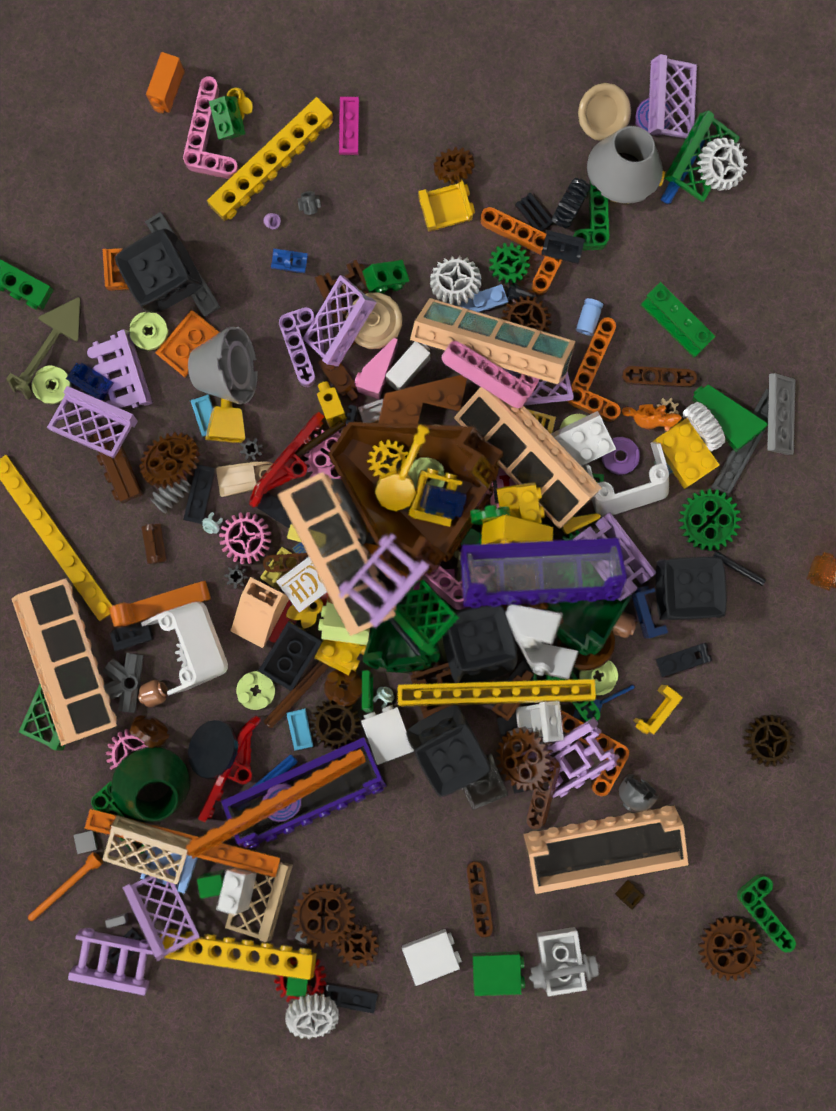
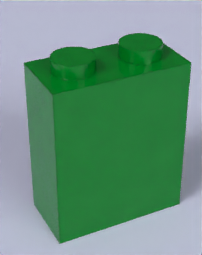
[472,951,525,996]

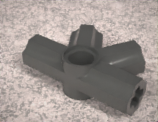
[103,653,144,713]

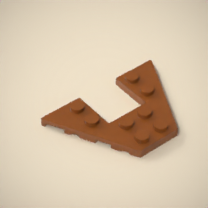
[378,375,467,425]

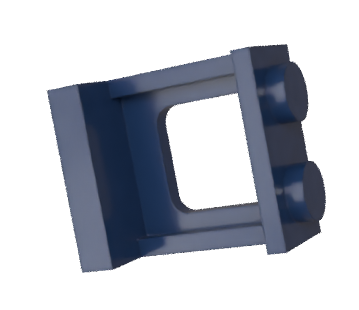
[631,586,668,639]

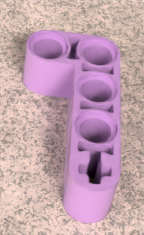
[279,308,316,387]

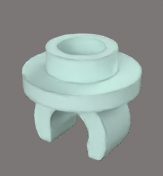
[202,512,223,534]
[373,687,394,708]

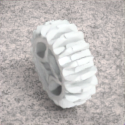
[697,138,748,191]
[430,256,481,306]
[683,402,725,452]
[286,993,339,1039]

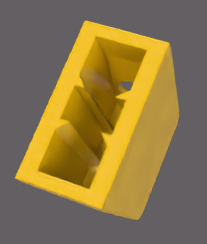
[317,381,347,428]
[205,398,245,443]

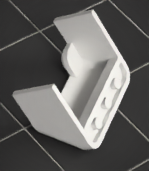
[582,442,669,517]
[141,601,228,695]
[506,605,579,680]

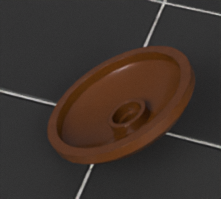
[557,631,615,671]

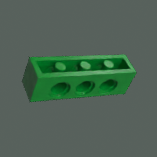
[0,259,54,310]

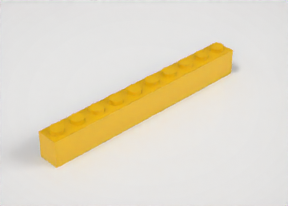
[398,679,596,706]

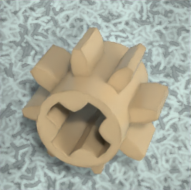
[655,398,679,414]

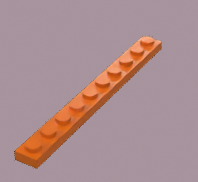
[186,749,366,858]
[85,809,280,877]

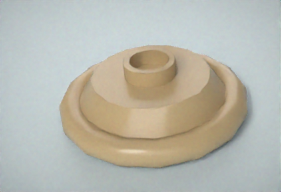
[578,83,631,141]
[346,293,402,349]

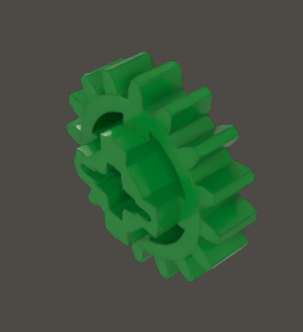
[489,242,530,285]

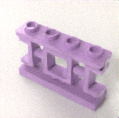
[573,512,656,601]
[535,718,619,798]

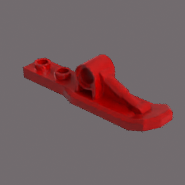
[249,412,325,508]
[198,715,261,822]

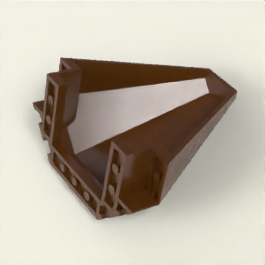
[328,422,503,581]

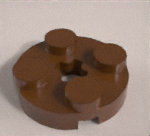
[324,669,362,706]
[129,715,169,748]

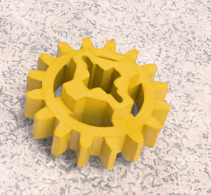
[367,440,409,479]

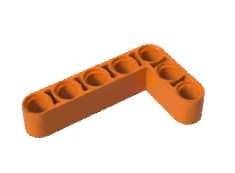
[481,207,563,295]
[567,317,621,422]
[109,581,211,627]
[560,710,629,796]

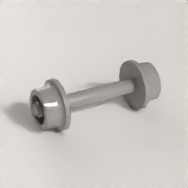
[529,954,600,990]

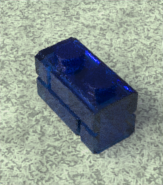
[420,484,467,519]

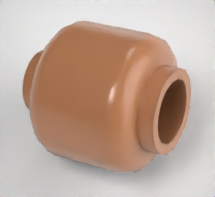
[612,612,637,638]
[138,679,168,708]

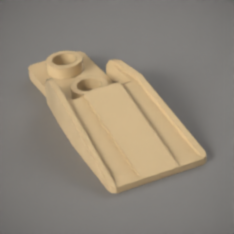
[216,462,294,497]

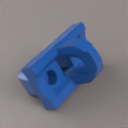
[271,249,308,273]

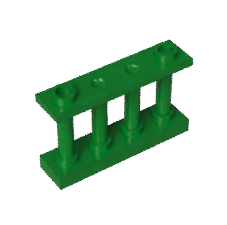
[641,282,715,358]

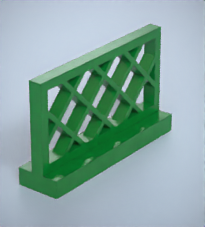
[664,111,740,202]
[393,579,459,655]
[19,665,92,751]

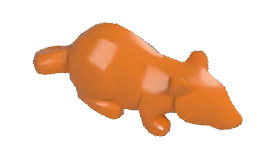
[622,404,682,431]

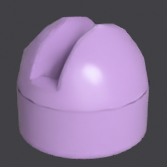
[264,213,281,229]

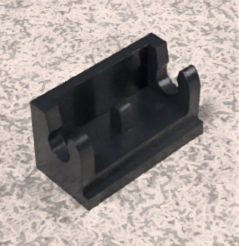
[541,230,585,264]
[110,620,155,651]

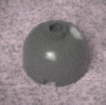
[619,774,659,811]

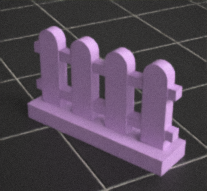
[87,329,153,409]

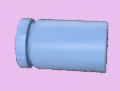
[576,298,603,336]

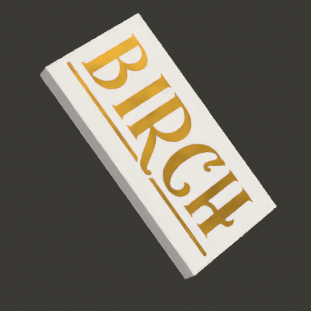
[276,535,361,612]

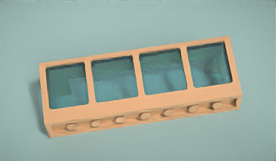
[410,298,576,384]

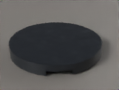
[188,720,238,779]

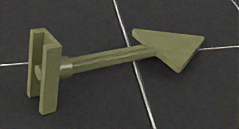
[6,298,80,400]

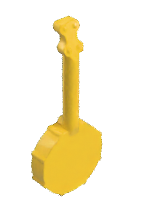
[375,425,429,511]

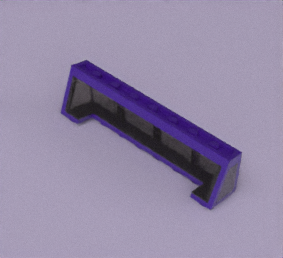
[221,738,387,850]

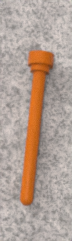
[28,852,104,921]

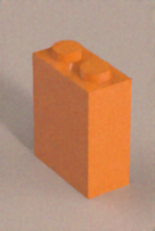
[146,52,185,113]

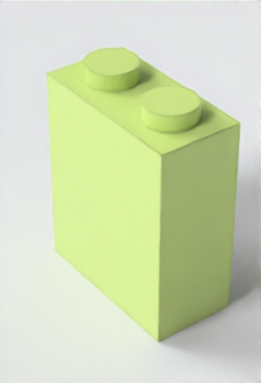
[318,600,371,645]

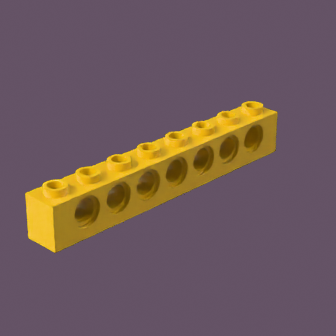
[207,97,333,221]
[160,929,317,980]

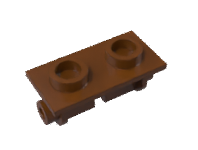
[142,523,167,564]

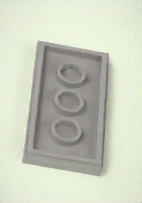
[768,373,795,455]

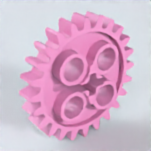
[304,430,341,485]

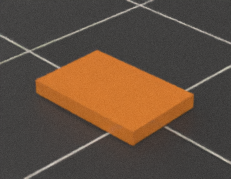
[155,310,220,377]

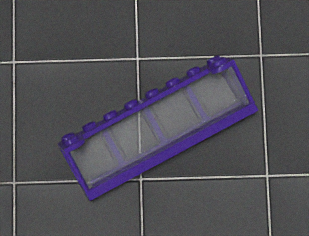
[461,538,627,608]

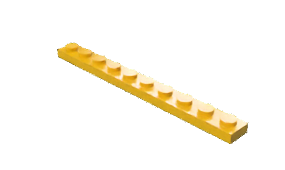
[0,455,113,621]

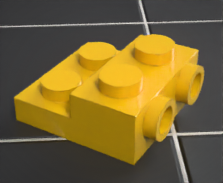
[497,482,545,523]
[315,639,366,675]

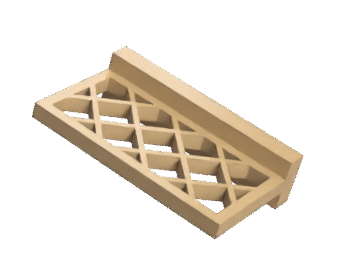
[103,815,191,884]
[225,862,293,943]

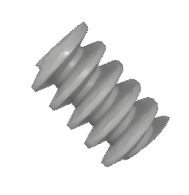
[150,479,191,514]

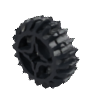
[552,177,590,229]

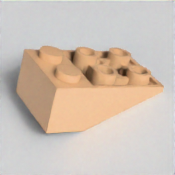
[231,577,289,648]

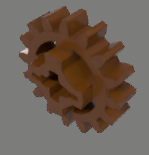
[433,147,475,184]
[336,924,379,968]

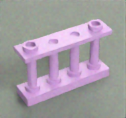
[339,533,429,627]
[68,928,153,996]

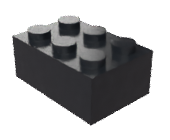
[258,620,322,691]

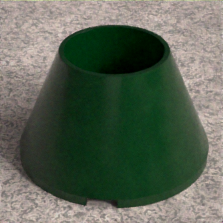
[111,747,190,822]

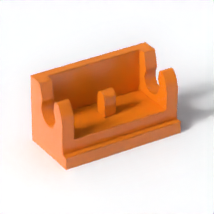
[103,248,129,291]

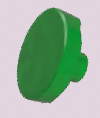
[470,505,510,525]

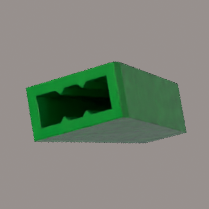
[692,384,768,452]

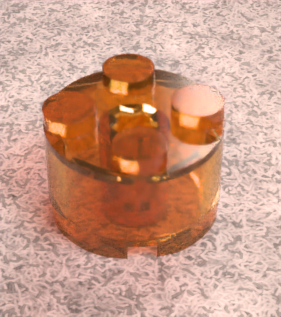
[806,552,836,592]

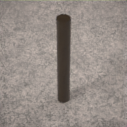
[295,420,345,458]

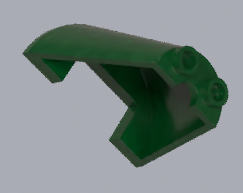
[544,582,632,655]
[363,595,440,673]

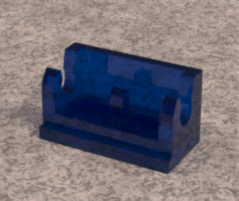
[66,362,114,401]

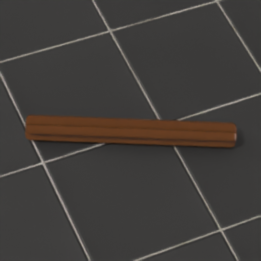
[264,661,329,728]

